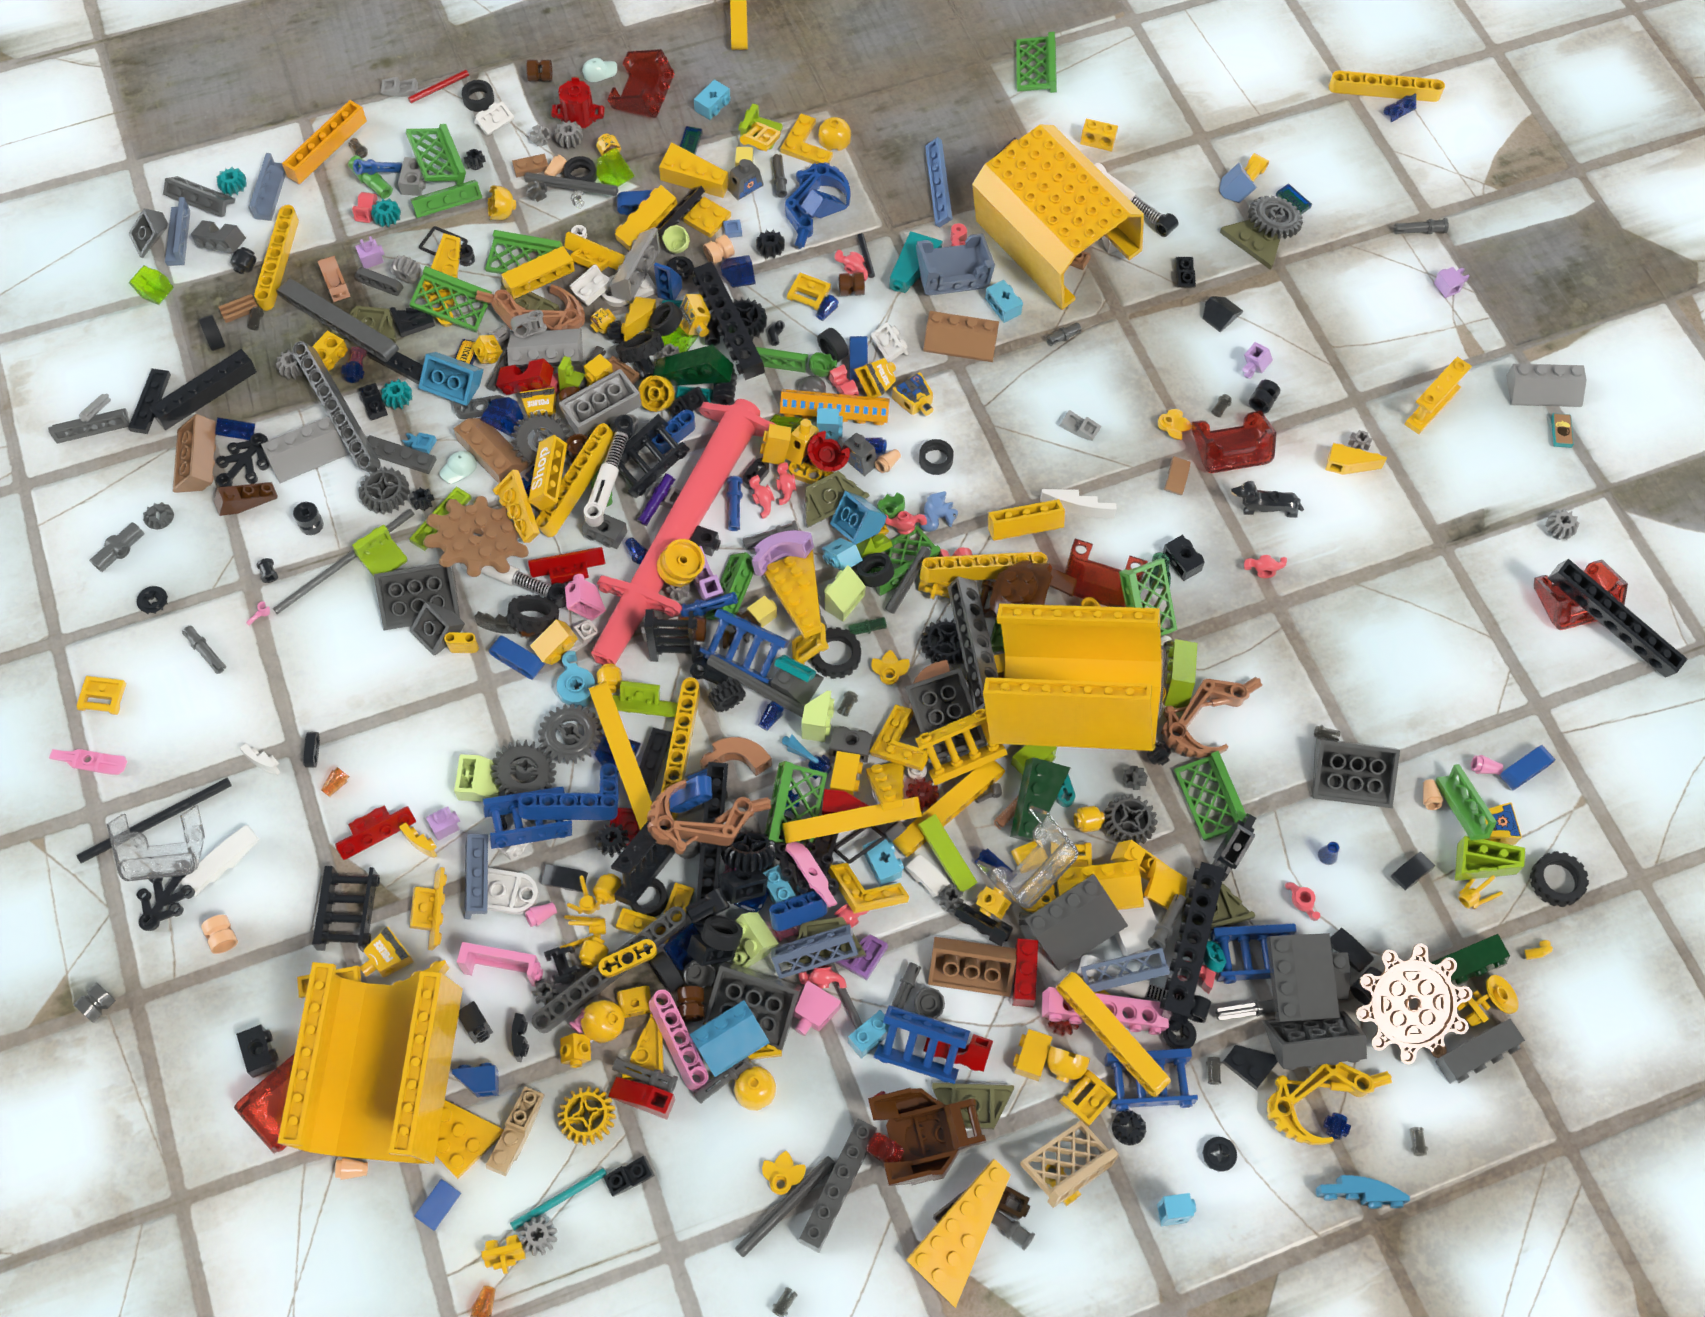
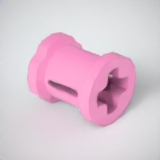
[568,1008,585,1035]

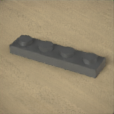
[367,435,437,474]

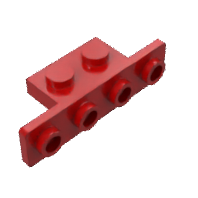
[528,547,605,585]
[335,805,416,860]

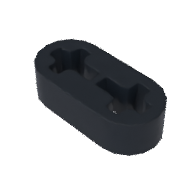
[743,458,770,489]
[303,732,320,768]

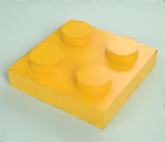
[683,197,731,238]

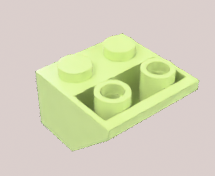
[824,565,866,622]
[801,690,835,742]
[454,754,500,802]
[732,911,779,968]

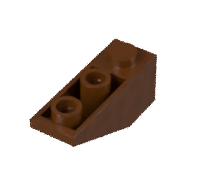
[214,482,278,516]

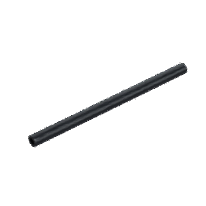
[76,777,232,864]

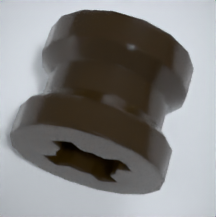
[723,630,739,650]

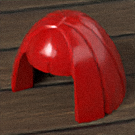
[807,431,850,472]

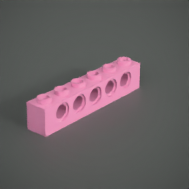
[1042,987,1169,1035]

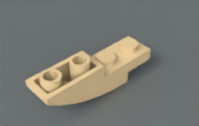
[486,1086,544,1176]

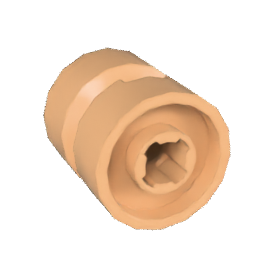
[703,234,735,265]
[201,915,238,954]

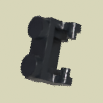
[544,946,582,985]

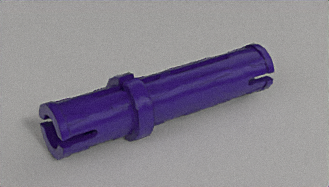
[637,473,675,526]

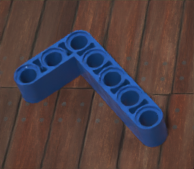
[518,763,619,820]

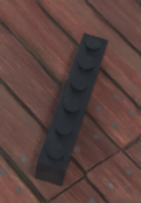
[149,349,257,431]

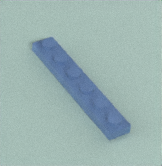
[925,137,952,227]

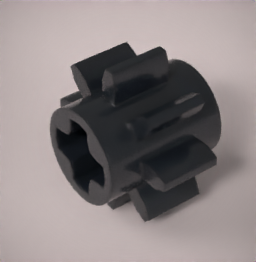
[464,149,486,170]
[607,320,624,343]
[410,487,435,511]
[1146,741,1171,766]

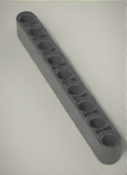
[276,278,399,362]
[292,341,381,473]
[532,906,687,1033]

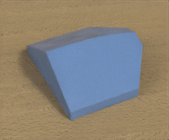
[1219,163,1257,203]

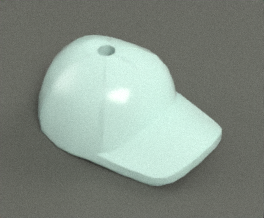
[582,58,617,82]
[439,450,477,484]

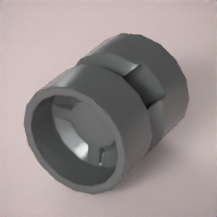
[73,982,116,1023]

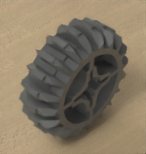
[359,466,410,514]
[1104,794,1158,845]

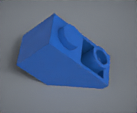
[452,1063,499,1098]

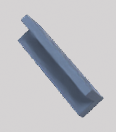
[249,153,286,221]
[165,197,191,266]
[464,834,488,919]
[771,924,858,979]
[1081,947,1170,992]

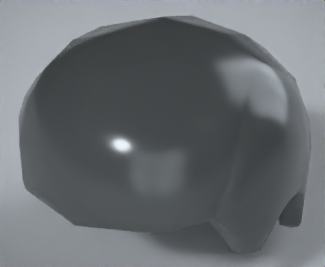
[799,376,826,393]
[682,960,716,988]
[913,988,945,1019]

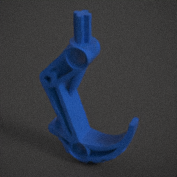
[785,162,851,249]

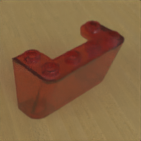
[607,49,674,118]
[1064,538,1148,607]

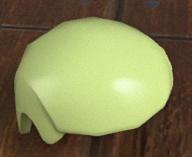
[662,225,690,254]

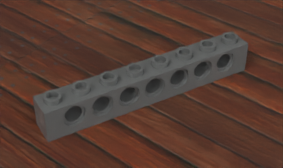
[947,577,999,711]

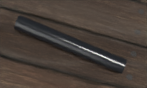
[857,233,875,278]

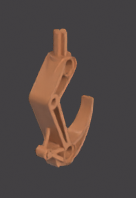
[475,284,585,330]
[1161,677,1263,758]
[647,780,771,854]

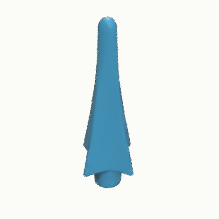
[782,734,819,763]

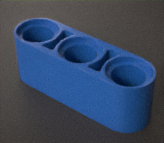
[617,190,652,215]
[850,336,868,381]
[652,410,696,454]
[488,635,545,680]
[1499,745,1556,791]
[669,775,712,813]
[769,890,827,931]

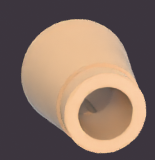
[544,155,567,176]
[875,449,901,473]
[1423,779,1443,810]
[335,1158,368,1180]

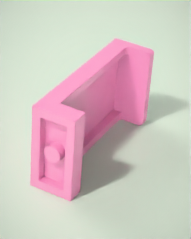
[457,942,543,987]

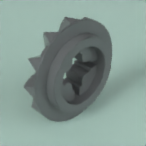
[143,502,174,530]

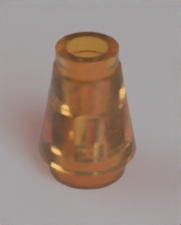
[321,767,350,797]
[470,1286,496,1317]

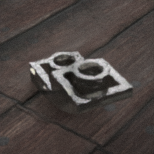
[474,611,517,634]

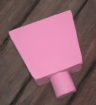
[565,574,606,621]
[794,981,841,1036]

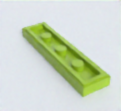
[409,486,472,551]
[917,814,978,892]

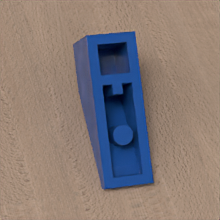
[801,189,848,218]
[654,262,682,300]

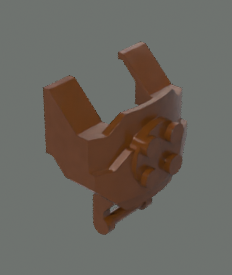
[980,560,1077,618]
[868,1088,987,1186]

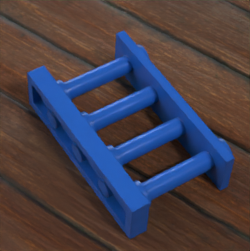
[699,609,790,684]
[483,786,572,849]
[1210,924,1297,984]
[874,1005,970,1084]
[1104,1048,1198,1112]

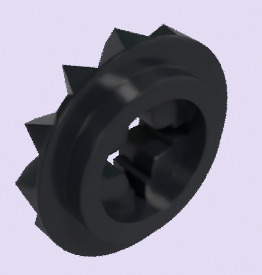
[666,256,694,279]
[136,586,168,614]
[1163,1020,1197,1049]
[1112,1110,1147,1146]
[1202,1137,1237,1172]

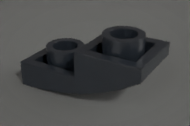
[1175,257,1196,288]
[359,383,388,421]
[668,387,708,417]
[1390,851,1436,891]
[541,864,588,892]
[1330,927,1374,973]
[511,1013,529,1062]
[603,1156,655,1197]

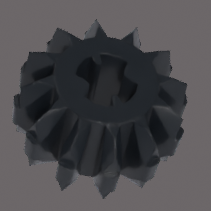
[756,229,785,259]
[595,822,630,858]

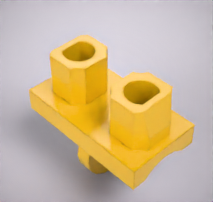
[918,579,953,600]
[1457,990,1491,1027]
[481,1235,526,1274]

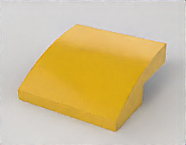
[1143,859,1187,910]

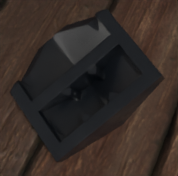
[1202,296,1243,332]

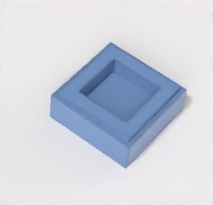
[723,219,742,238]

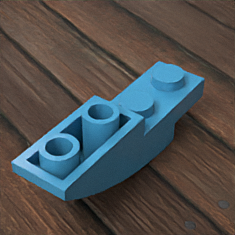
[1316,1175,1410,1209]

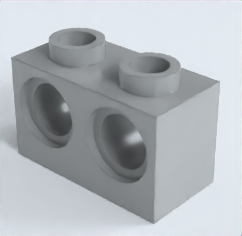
[398,157,429,196]

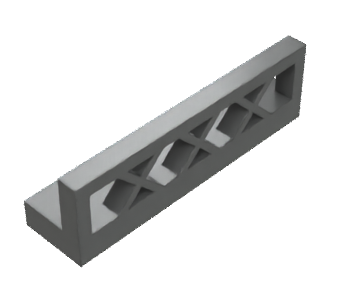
[163,176,236,217]
[48,408,130,444]

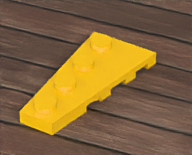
[422,233,461,307]
[493,470,540,543]
[866,762,905,811]

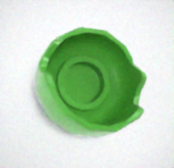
[809,352,837,377]
[877,492,905,519]

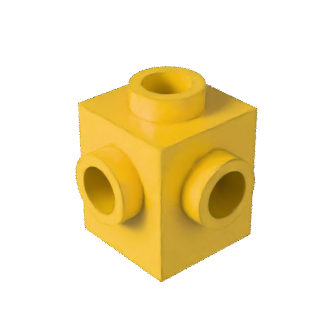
[472,335,503,364]
[976,886,1012,920]
[560,1033,591,1068]

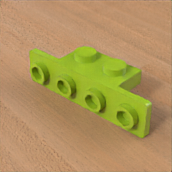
[612,681,678,717]

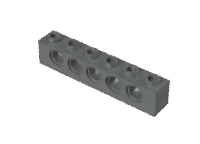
[799,1119,877,1253]

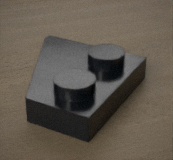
[390,307,435,337]
[1222,1045,1278,1090]

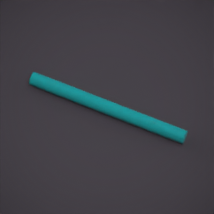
[510,1167,607,1231]

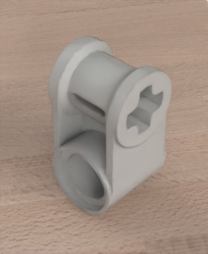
[510,310,547,338]

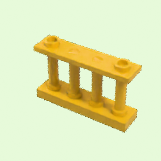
[1404,356,1472,434]
[915,709,1008,786]

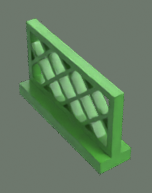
[1016,32,1057,93]
[405,124,466,185]
[485,230,562,283]
[409,266,492,333]
[857,525,941,596]
[1119,558,1177,636]
[1174,751,1246,841]
[764,761,827,850]

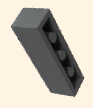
[1435,1019,1525,1084]

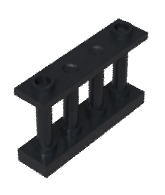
[604,414,690,498]
[644,609,701,663]
[611,821,675,907]
[312,866,380,952]

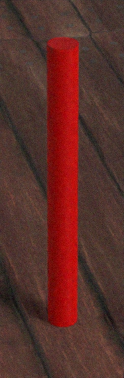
[408,70,469,103]

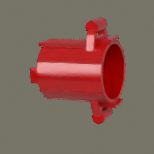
[551,77,605,129]

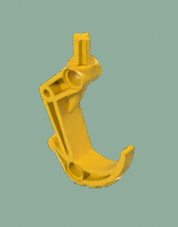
[1266,1062,1392,1145]

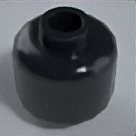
[230,247,257,274]

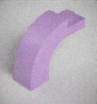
[752,530,814,576]
[693,546,723,601]

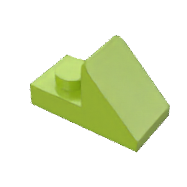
[558,356,584,391]
[856,533,893,558]

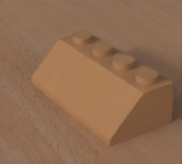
[923,311,999,362]
[173,414,217,493]
[453,418,528,483]
[928,937,1016,997]

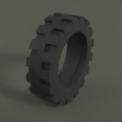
[615,330,664,363]
[507,595,559,634]
[811,627,861,679]
[1530,851,1589,907]

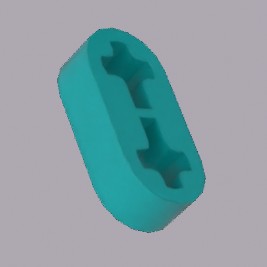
[1056,775,1076,807]
[1203,941,1226,972]

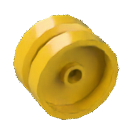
[657,539,705,587]

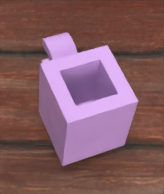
[355,236,385,269]
[1434,267,1469,298]
[1242,342,1273,379]
[426,806,460,841]

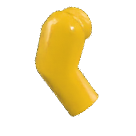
[1524,940,1553,960]

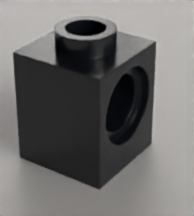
[690,525,721,556]

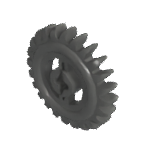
[1248,196,1303,239]
[511,410,570,467]
[538,704,603,765]
[491,739,557,795]

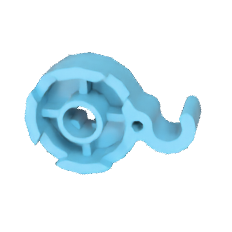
[557,651,596,708]

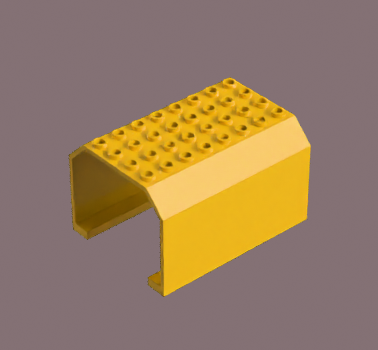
[972,124,1144,310]
[983,604,1162,751]
[278,962,463,1164]

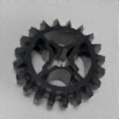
[733,297,767,341]
[920,618,963,666]
[721,830,776,872]

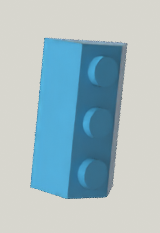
[418,352,484,406]
[830,491,887,544]
[689,1000,770,1077]

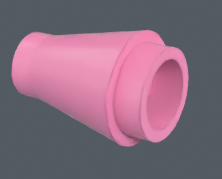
[1471,755,1503,775]
[525,902,557,927]

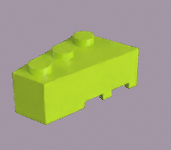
[1164,639,1198,708]
[1455,836,1525,881]

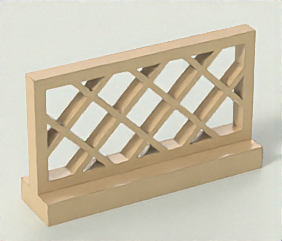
[1020,1120,1119,1208]

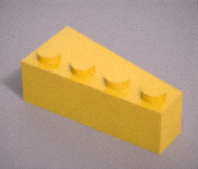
[659,142,729,198]

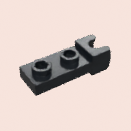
[954,903,1013,946]

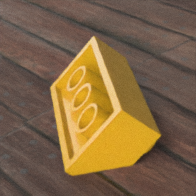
[1056,860,1144,910]

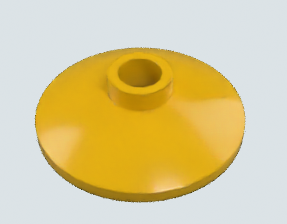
[1486,975,1519,1014]

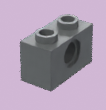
[582,513,627,549]
[829,726,873,763]

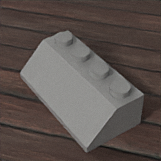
[610,227,660,302]
[507,328,583,369]
[1506,364,1587,407]
[559,369,642,436]
[261,416,348,483]

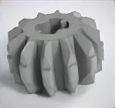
[554,120,583,149]
[390,255,422,283]
[276,349,303,380]
[1545,508,1580,540]
[520,1217,558,1256]

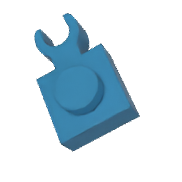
[402,432,437,454]

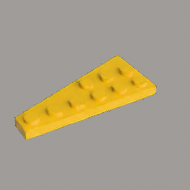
[436,1100,504,1179]
[906,1159,1011,1308]

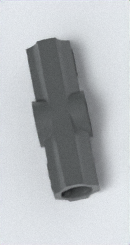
[89,522,145,572]

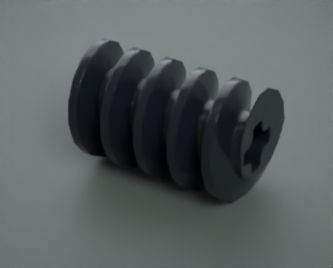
[712,368,737,405]

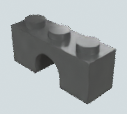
[190,220,246,253]

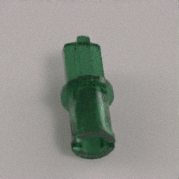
[848,617,887,635]

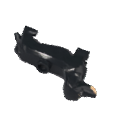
[1231,481,1304,518]

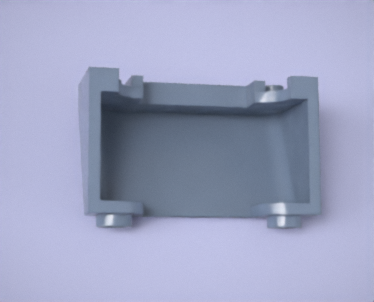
[916,233,995,295]

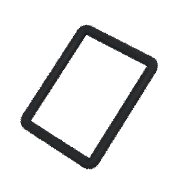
[419,226,468,256]
[834,826,886,864]

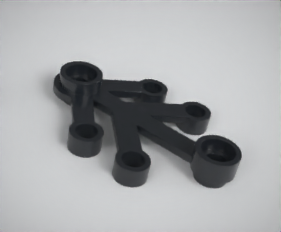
[216,433,269,487]
[775,842,839,896]
[137,860,195,931]

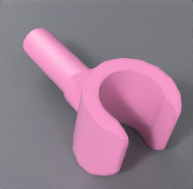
[246,601,270,626]

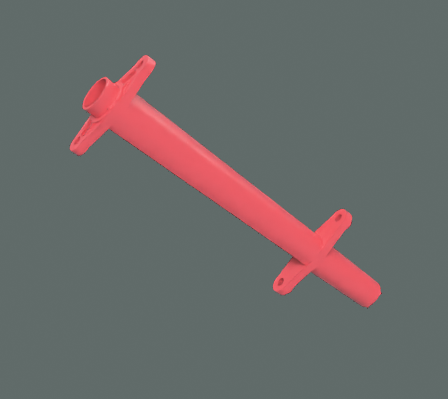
[591,399,777,665]

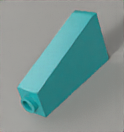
[889,231,943,293]

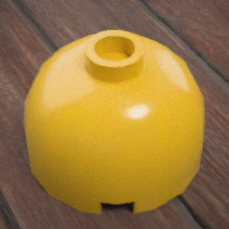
[818,117,851,151]
[488,185,516,221]
[638,376,675,412]
[581,1000,625,1043]
[1047,1046,1090,1083]
[734,1066,776,1111]

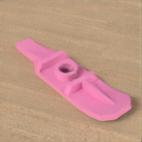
[49,749,127,775]
[785,842,837,907]

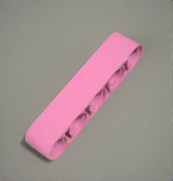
[649,990,708,1091]

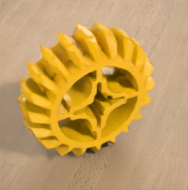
[557,1086,616,1146]

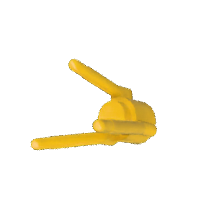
[567,875,603,914]
[1458,875,1503,909]
[560,915,606,949]

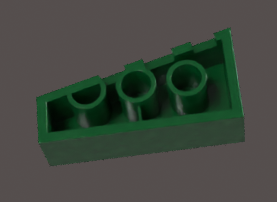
[653,345,734,386]
[1010,758,1071,842]
[1430,934,1510,985]

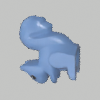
[919,491,958,532]

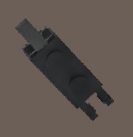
[1212,813,1257,881]

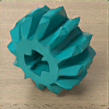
[216,167,247,196]
[371,198,401,227]
[381,379,412,410]

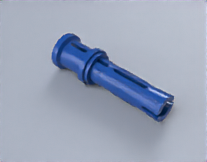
[353,159,402,175]
[726,476,743,531]
[681,592,738,617]

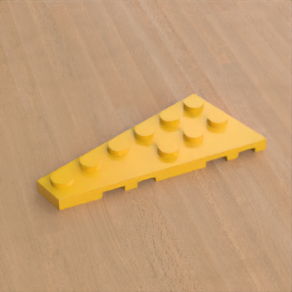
[763,549,822,639]

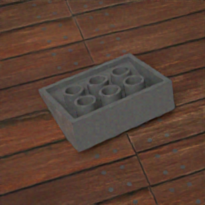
[373,564,460,631]
[905,668,987,761]
[1313,738,1400,808]
[1024,874,1128,971]
[1266,933,1340,1022]
[703,961,803,1050]
[1263,1011,1367,1070]

